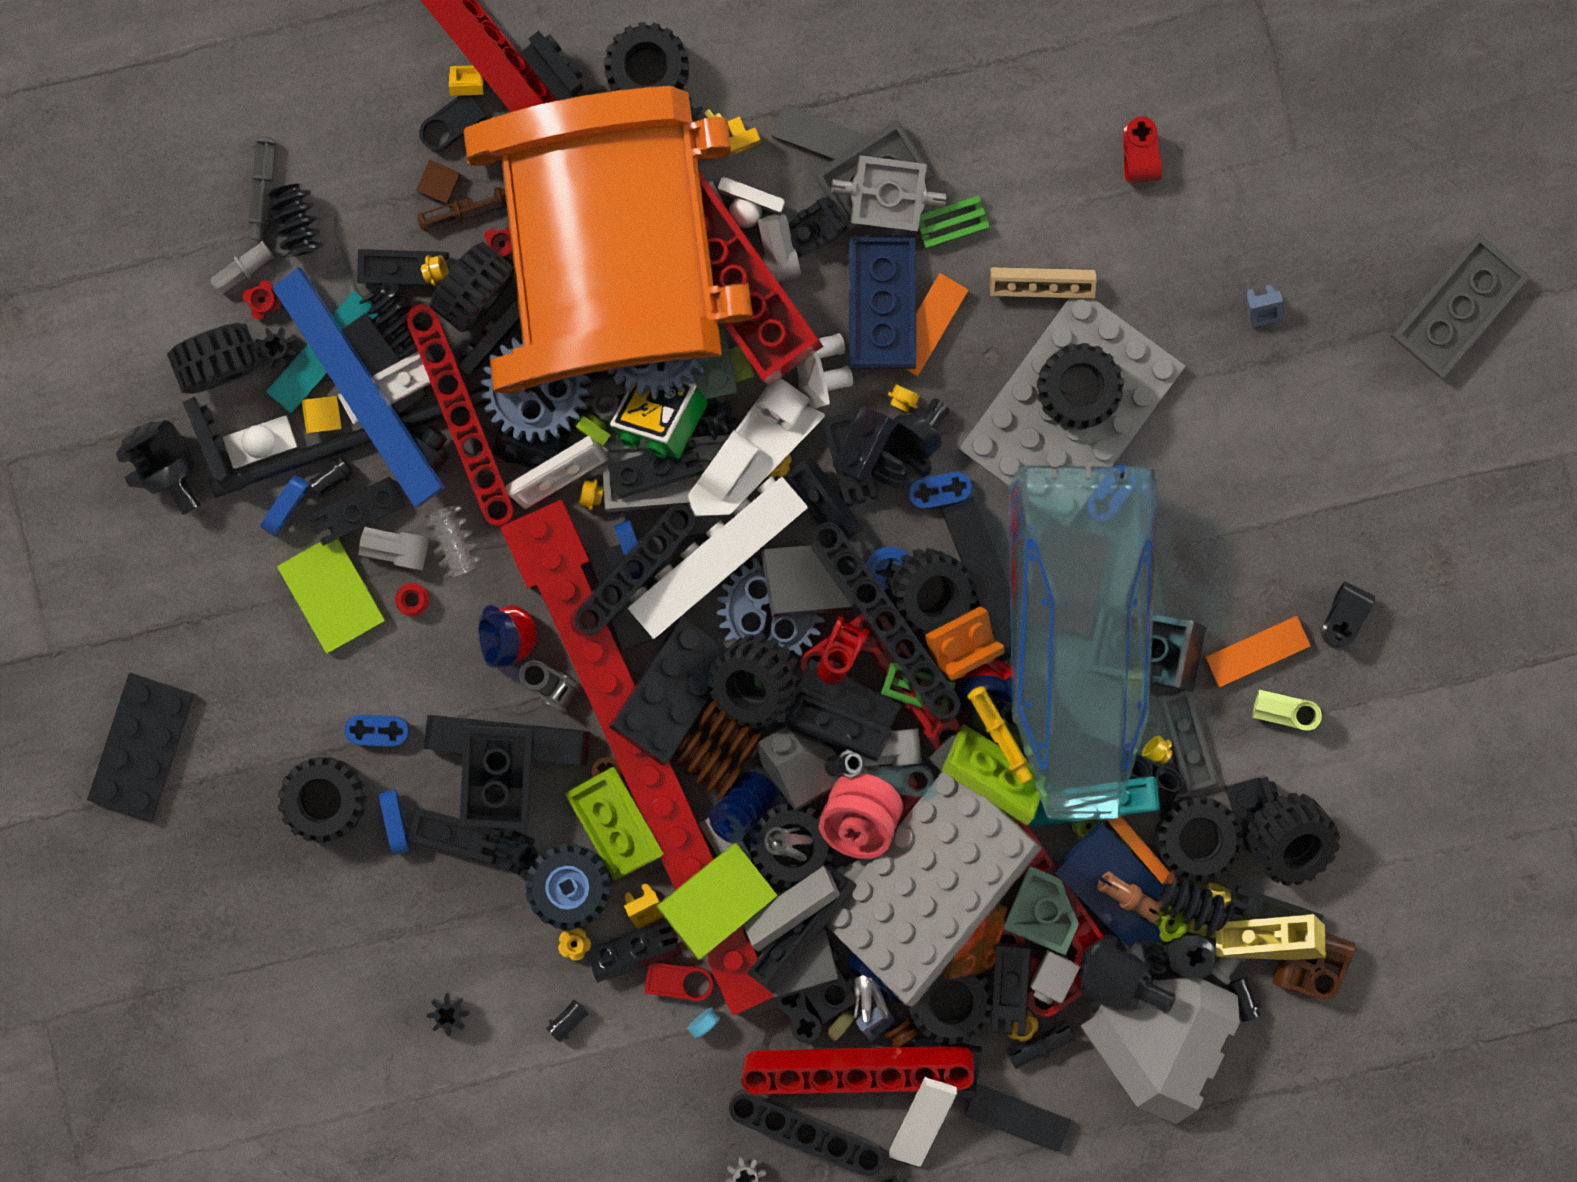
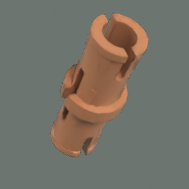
[1097,872,1163,923]

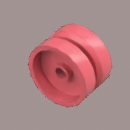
[819,773,903,859]

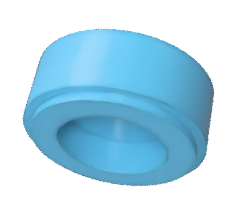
[687,1007,720,1039]

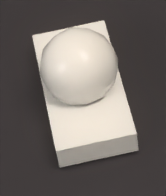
[718,177,785,228]
[223,415,298,469]

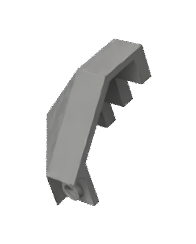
[1081,978,1240,1124]

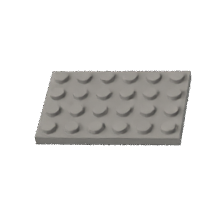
[958,288,1185,528]
[826,772,1042,1007]

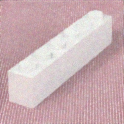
[628,477,808,639]

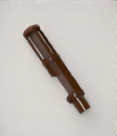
[418,187,506,232]

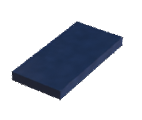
[849,236,916,369]
[1052,822,1184,948]

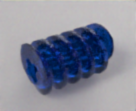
[709,772,776,843]

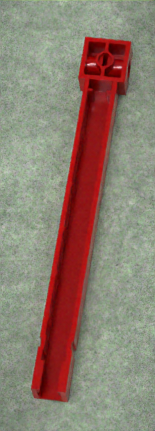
[500,499,773,1016]

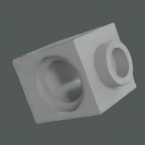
[1029,949,1080,1005]

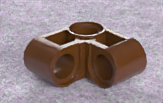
[1272,932,1356,1000]

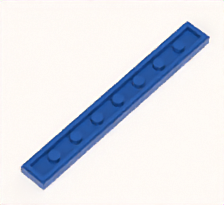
[272,268,445,507]

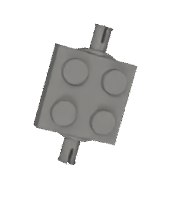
[831,155,946,231]

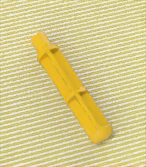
[968,686,1033,784]

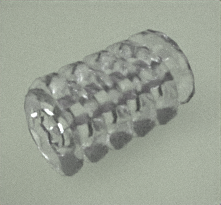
[423,505,482,580]

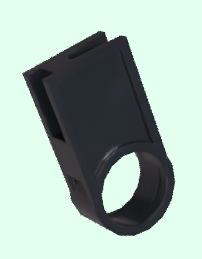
[419,95,487,152]

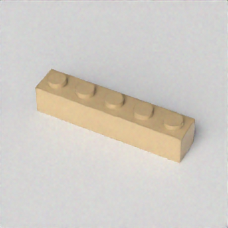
[989,267,1097,298]

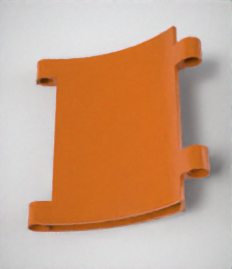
[464,86,752,393]

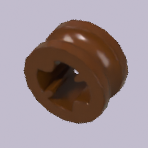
[591,756,622,778]
[884,1018,918,1047]

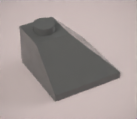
[758,726,843,811]

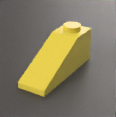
[1216,914,1326,960]

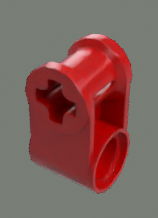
[1123,116,1162,183]
[817,616,870,685]

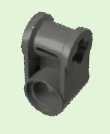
[519,659,584,715]

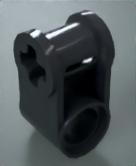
[1321,581,1376,647]

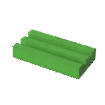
[919,195,990,249]
[881,663,956,715]

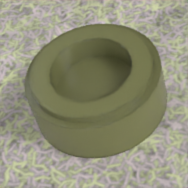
[825,1008,854,1042]

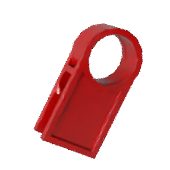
[644,961,713,1001]

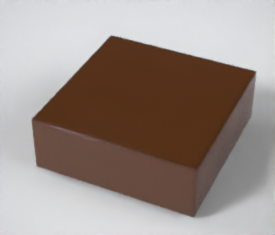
[416,159,461,204]

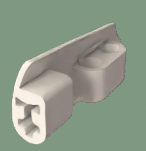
[687,378,825,516]

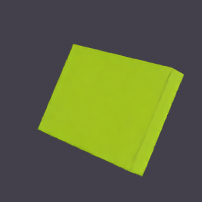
[277,539,386,654]
[941,724,1048,825]
[565,766,664,881]
[656,843,778,960]

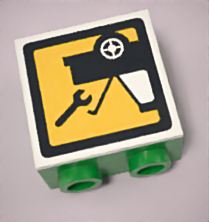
[610,368,708,459]

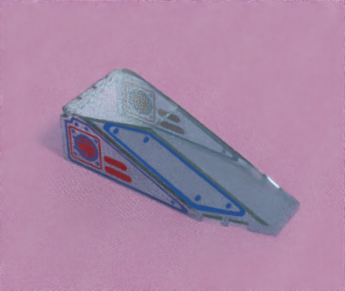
[1008,465,1158,820]

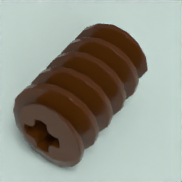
[698,699,764,765]
[671,729,742,801]

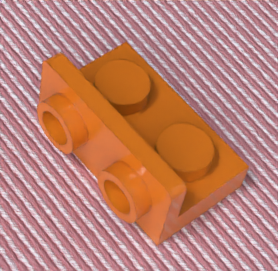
[925,606,1005,680]

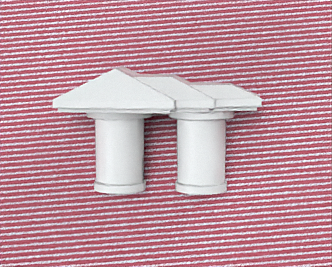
[797,333,853,409]

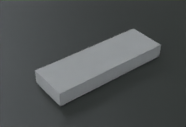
[743,866,840,951]

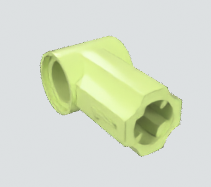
[1252,689,1322,731]

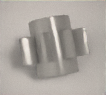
[725,1156,766,1182]

